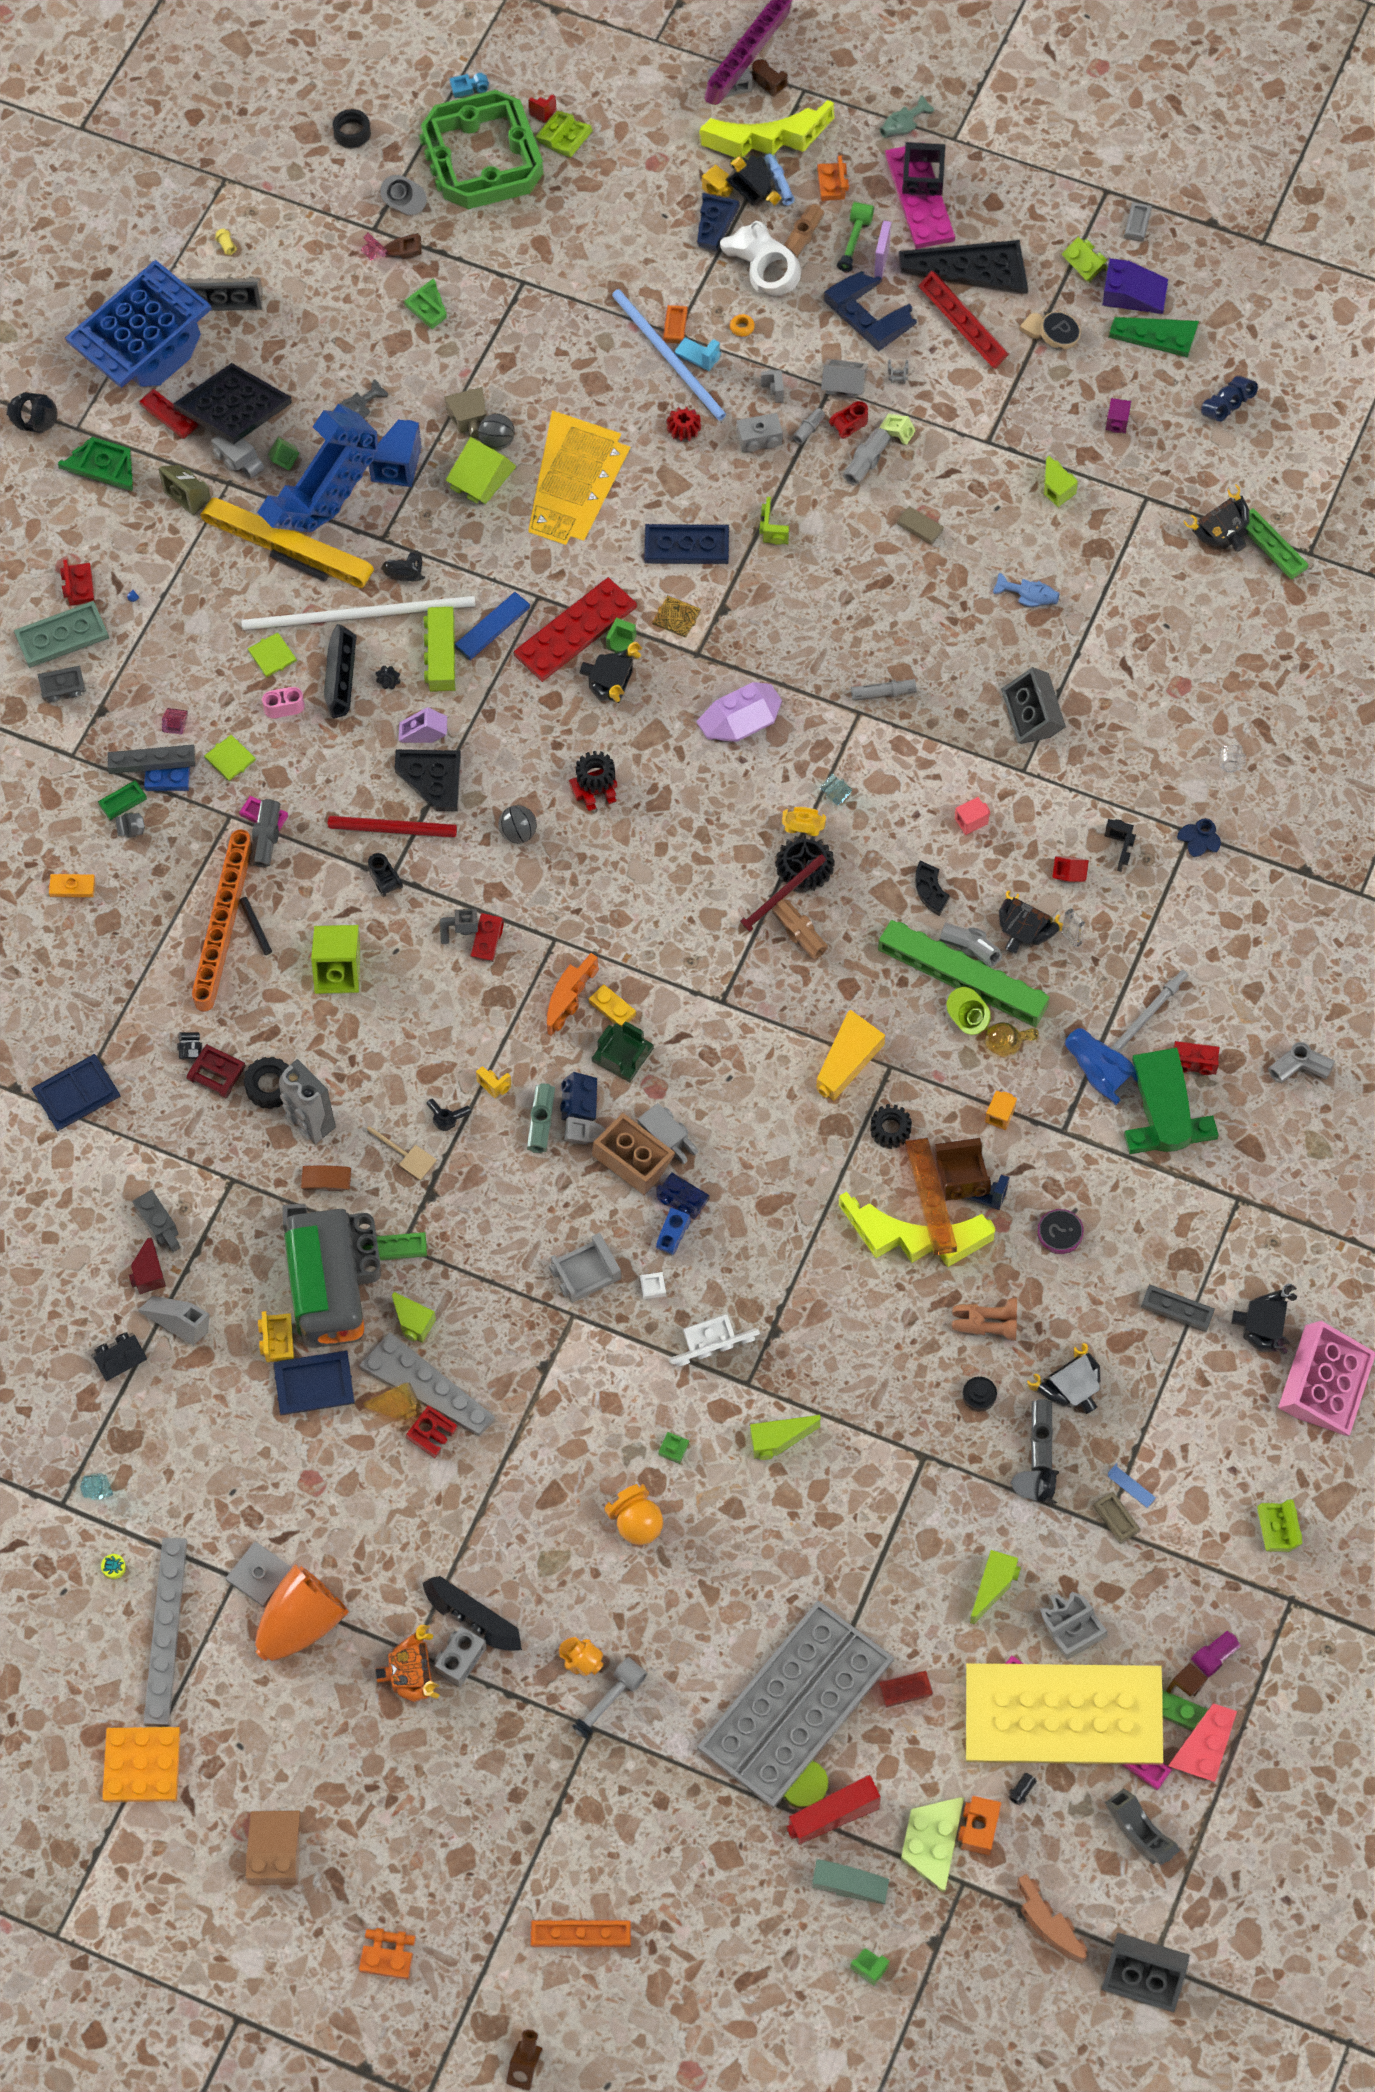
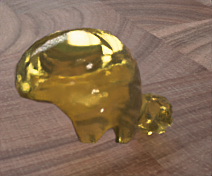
[985,1022,1039,1057]

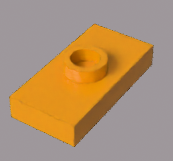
[49,874,95,897]

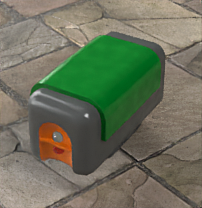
[284,1209,381,1348]

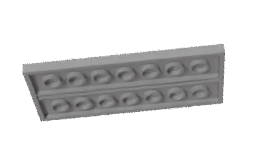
[697,1600,894,1809]

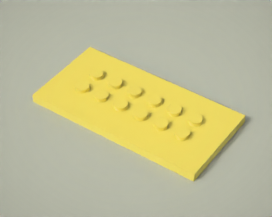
[966,1663,1163,1765]

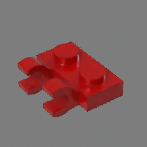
[569,769,617,811]

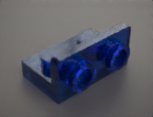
[656,1172,710,1220]

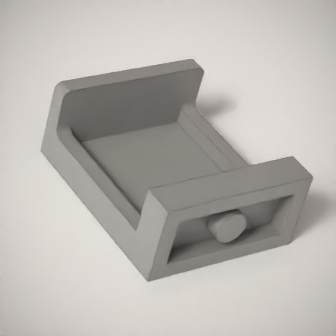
[549,1233,621,1303]

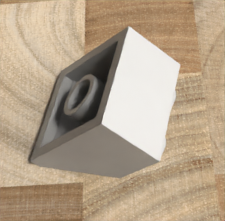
[821,359,868,397]

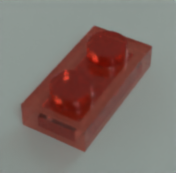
[879,1670,933,1708]

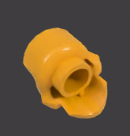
[559,1637,604,1676]

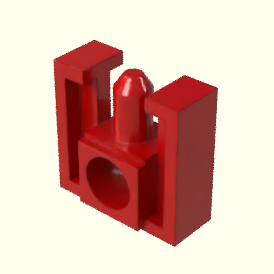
[406,1405,458,1459]

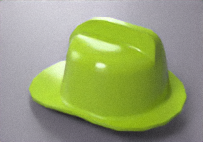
[946,987,991,1035]

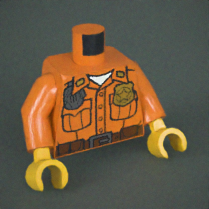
[376,1624,440,1702]

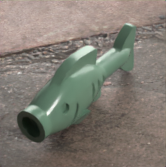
[879,95,934,138]

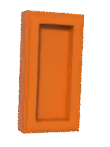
[663,305,688,344]

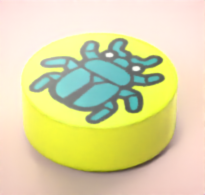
[101,1554,126,1579]

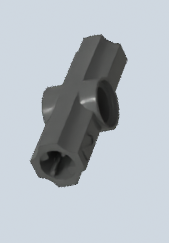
[250,799,281,868]
[1030,1399,1053,1472]

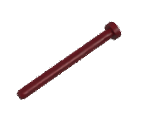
[740,855,826,932]

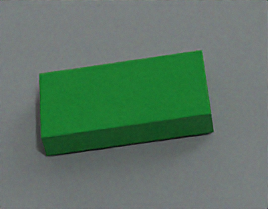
[98,780,147,820]

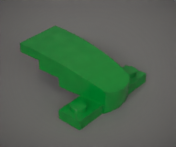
[1124,1048,1219,1155]

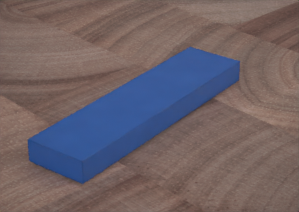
[455,592,530,660]

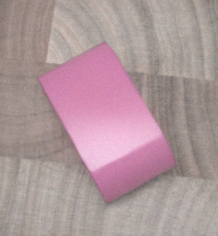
[262,687,305,718]

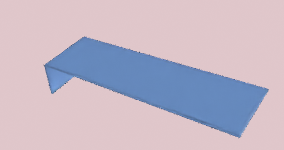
[1108,1463,1156,1508]

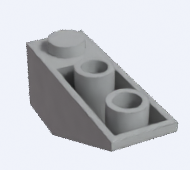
[138,1296,210,1346]

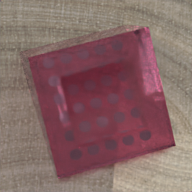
[162,708,188,735]

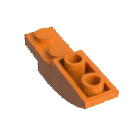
[547,953,599,1036]

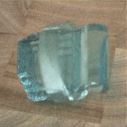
[820,773,852,805]
[80,1473,113,1500]

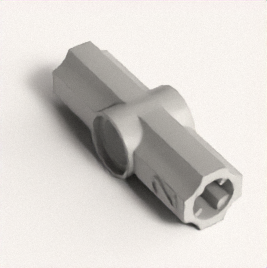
[843,428,891,486]

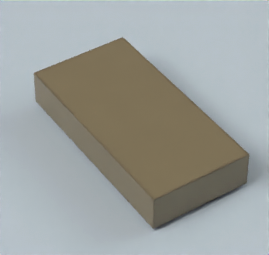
[897,506,944,545]
[1093,1492,1141,1544]

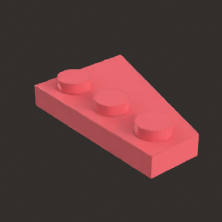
[1168,1703,1237,1782]

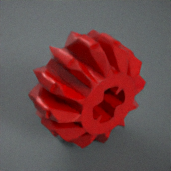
[666,406,701,442]

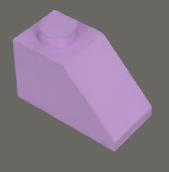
[399,707,447,743]

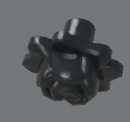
[376,665,401,690]

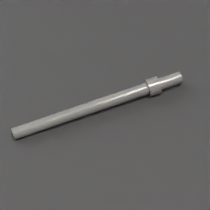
[1111,970,1189,1052]

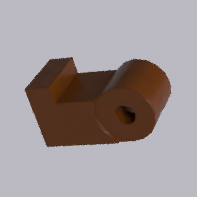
[752,59,788,97]

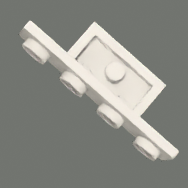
[668,1314,760,1367]

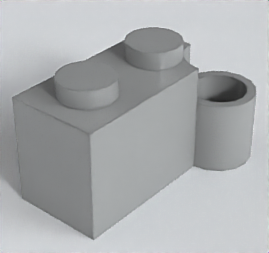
[211,436,265,479]

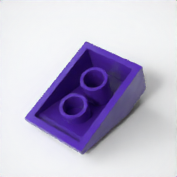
[1102,258,1168,314]

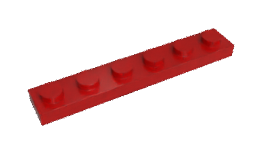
[918,271,1009,369]

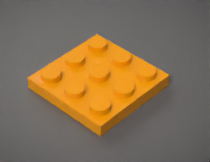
[102,1727,181,1802]

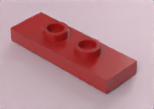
[139,388,198,439]

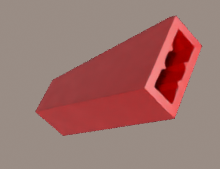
[786,1775,881,1845]

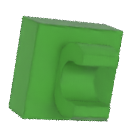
[658,1432,689,1464]

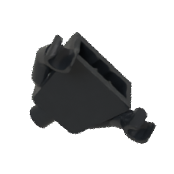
[1231,1284,1297,1355]

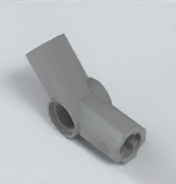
[939,922,1002,966]

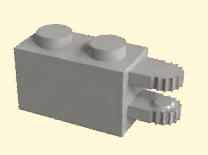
[637,1103,698,1164]

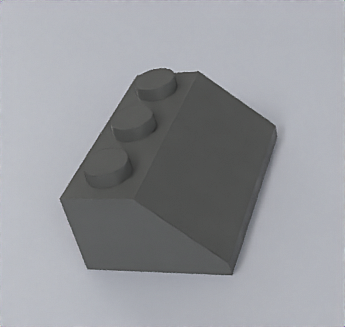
[1001,667,1066,744]
[1101,1932,1190,2012]

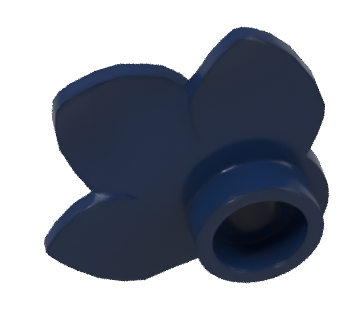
[1177,818,1221,857]

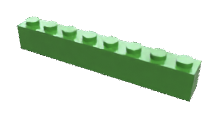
[878,919,1050,1028]

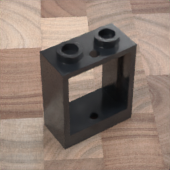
[902,142,946,196]

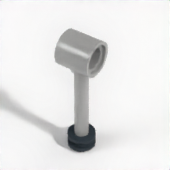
[572,1657,648,1739]

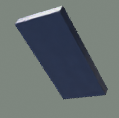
[644,524,729,564]

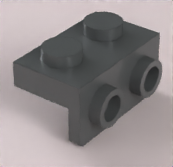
[37,665,86,702]

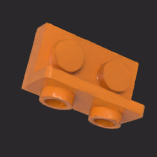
[817,156,849,201]

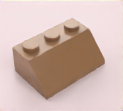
[592,1113,675,1195]

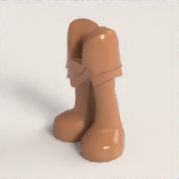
[952,1298,1017,1341]

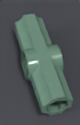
[527,1083,555,1153]

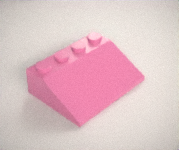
[1278,1321,1375,1436]

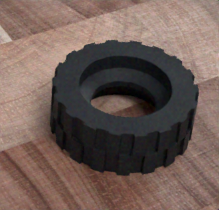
[244,1057,289,1109]

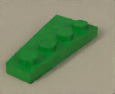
[1108,317,1199,358]

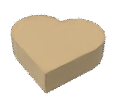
[1019,313,1043,339]

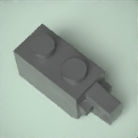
[132,1189,180,1253]

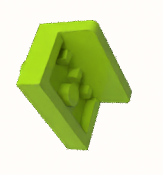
[1061,236,1108,283]
[1257,1499,1303,1552]

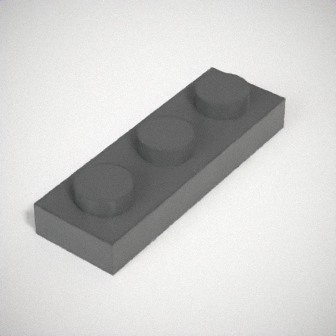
[1141,1284,1215,1332]

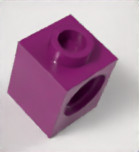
[1105,398,1131,433]

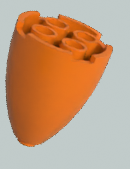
[255,1563,349,1661]

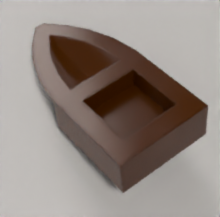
[381,233,422,259]

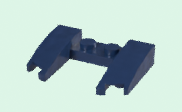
[824,271,917,352]

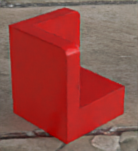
[528,94,557,123]
[1052,856,1089,882]

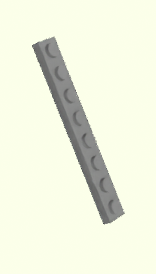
[144,1538,188,1727]

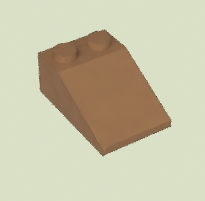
[246,1810,301,1886]

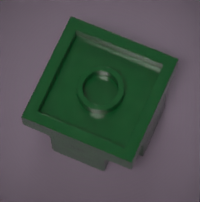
[592,1021,654,1083]

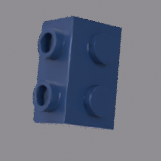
[560,1072,597,1121]

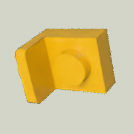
[476,1066,511,1098]

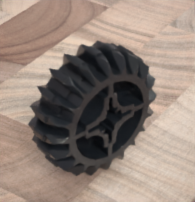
[775,834,835,893]

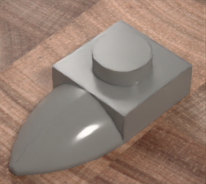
[564,1117,606,1145]

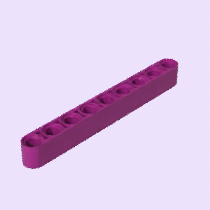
[704,0,793,105]

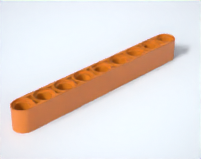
[192,829,252,1012]

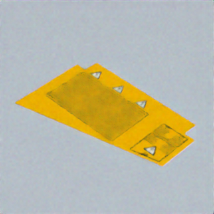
[528,411,631,545]

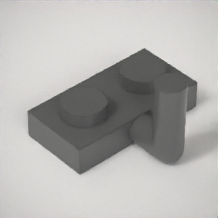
[440,909,478,944]

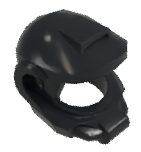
[6,392,58,433]

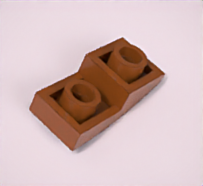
[301,1165,351,1191]

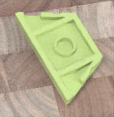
[901,1797,964,1892]

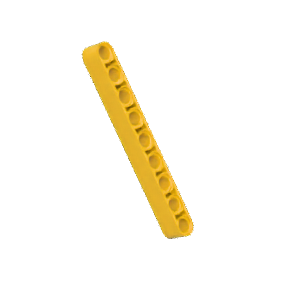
[200,497,374,588]

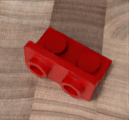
[60,559,95,606]
[1174,1041,1220,1076]

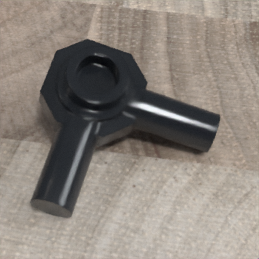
[426,1099,471,1131]

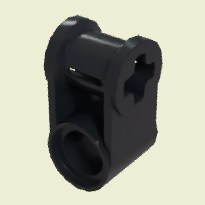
[368,853,403,897]

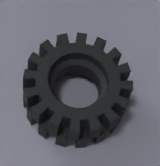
[575,751,616,793]
[870,1104,912,1149]

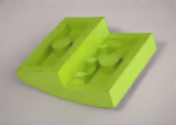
[535,110,593,158]

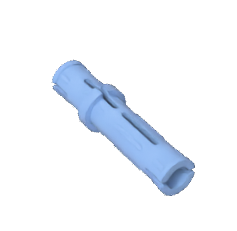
[764,154,795,206]

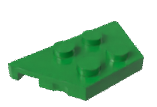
[58,437,133,491]

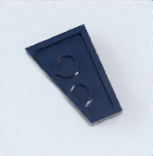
[697,192,740,251]

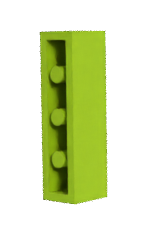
[424,606,455,692]

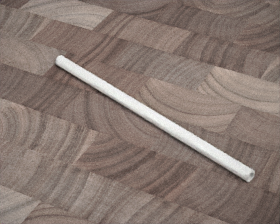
[242,596,475,630]

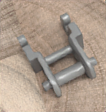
[888,360,908,384]

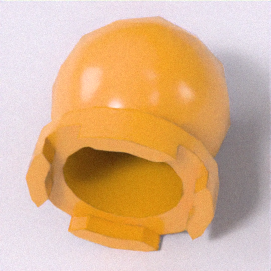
[604,1484,663,1546]

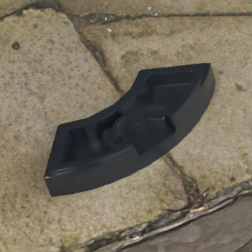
[915,860,950,916]

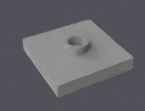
[225,1541,292,1608]

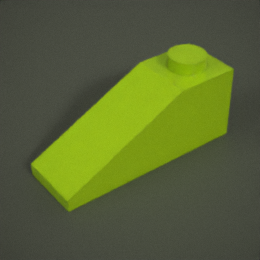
[750,1415,821,1460]
[970,1550,1021,1624]

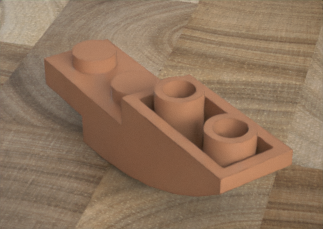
[1017,1874,1088,1964]

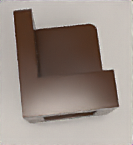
[1166,1663,1208,1697]

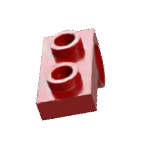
[471,913,504,961]

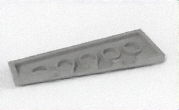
[359,1333,495,1437]

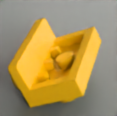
[258,1311,294,1362]

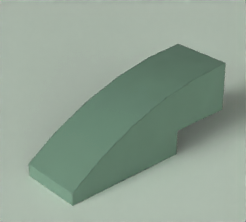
[812,1859,889,1905]

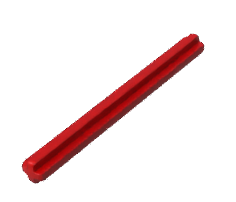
[327,816,457,837]

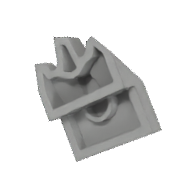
[1040,1592,1108,1660]

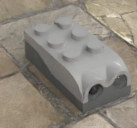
[279,1059,336,1144]

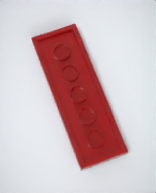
[514,577,637,682]

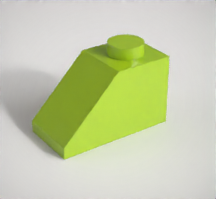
[392,1292,436,1343]

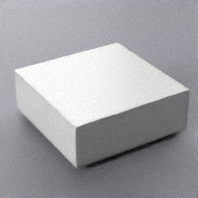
[640,1272,666,1300]

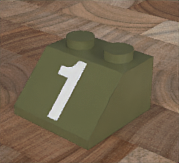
[158,465,211,515]

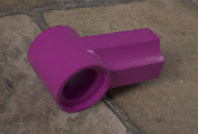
[1191,1631,1241,1678]

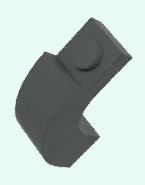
[1105,1788,1180,1865]

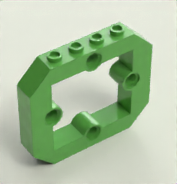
[419,90,544,209]

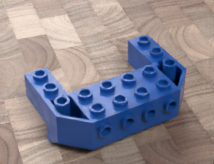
[257,404,378,533]

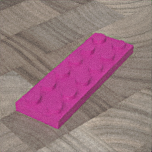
[885,142,955,249]

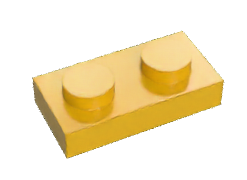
[588,984,636,1026]

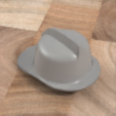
[380,175,427,215]

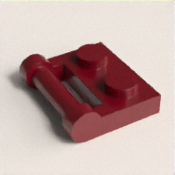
[186,1044,246,1099]

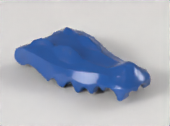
[1065,1028,1138,1106]

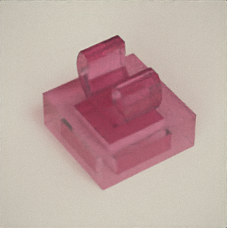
[361,232,388,260]

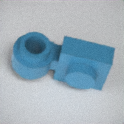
[449,73,489,98]

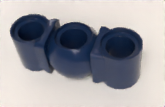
[1201,376,1258,422]

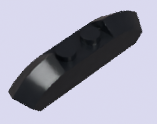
[324,624,357,719]
[423,1576,522,1651]

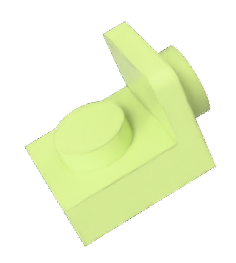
[880,414,915,445]

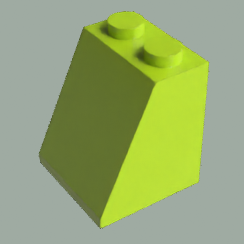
[445,437,516,504]
[311,925,360,994]

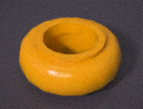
[729,314,755,337]

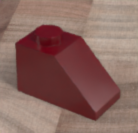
[129,1237,166,1294]

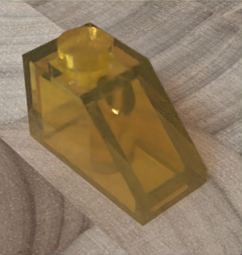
[363,1382,422,1420]

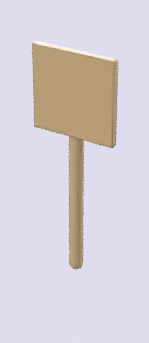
[367,1126,437,1181]

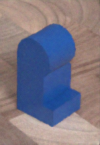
[656,1208,691,1255]

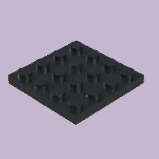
[174,363,292,444]

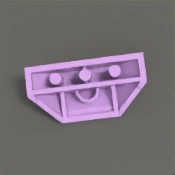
[697,682,782,742]

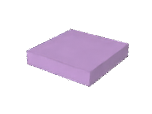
[874,220,891,278]

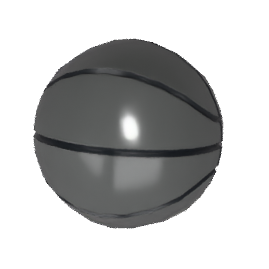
[478,414,515,450]
[498,805,537,844]

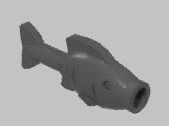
[340,379,388,418]

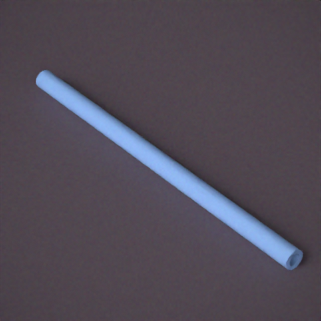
[612,289,726,421]

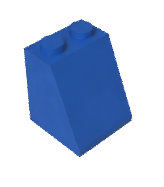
[369,419,422,487]

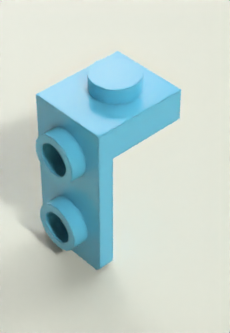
[675,338,721,371]

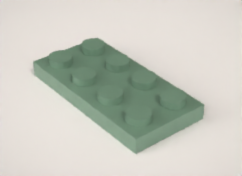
[14,601,109,668]

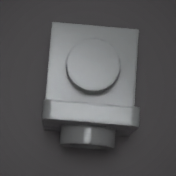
[761,370,784,403]

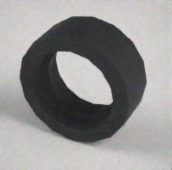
[332,109,371,148]

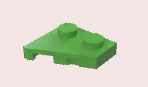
[404,279,447,329]

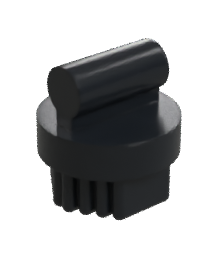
[177,1032,202,1060]

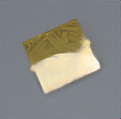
[652,595,701,638]

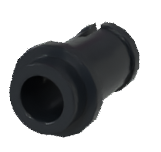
[1008,1773,1037,1806]

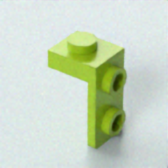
[759,497,789,545]

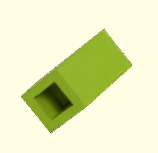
[1044,456,1078,507]

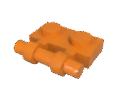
[359,1928,416,1980]

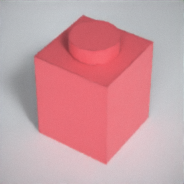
[954,797,990,835]

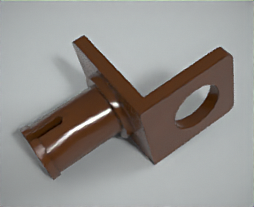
[506,2029,543,2091]

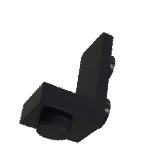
[1104,819,1136,872]

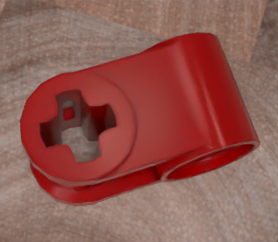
[829,401,869,439]

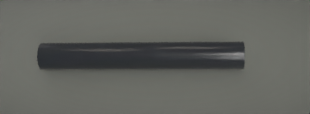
[270,549,329,582]
[239,897,272,955]

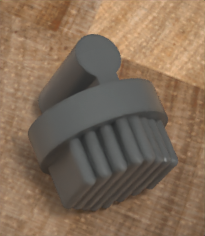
[115,813,145,838]

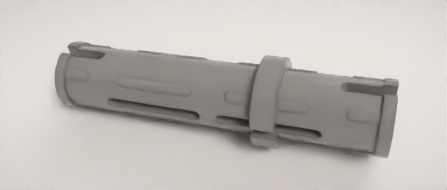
[851,679,917,700]

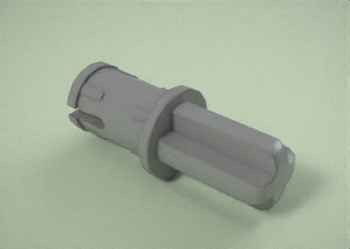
[792,408,825,445]

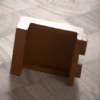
[935,1138,991,1201]

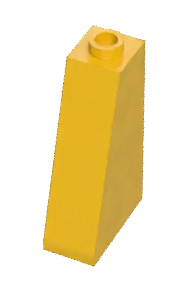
[816,1009,885,1101]

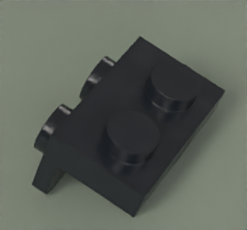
[91,1332,147,1382]

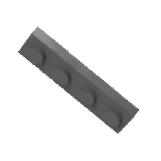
[108,744,196,774]

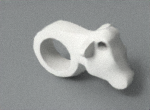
[720,220,801,296]

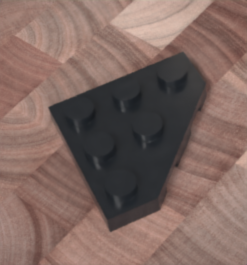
[394,749,461,811]

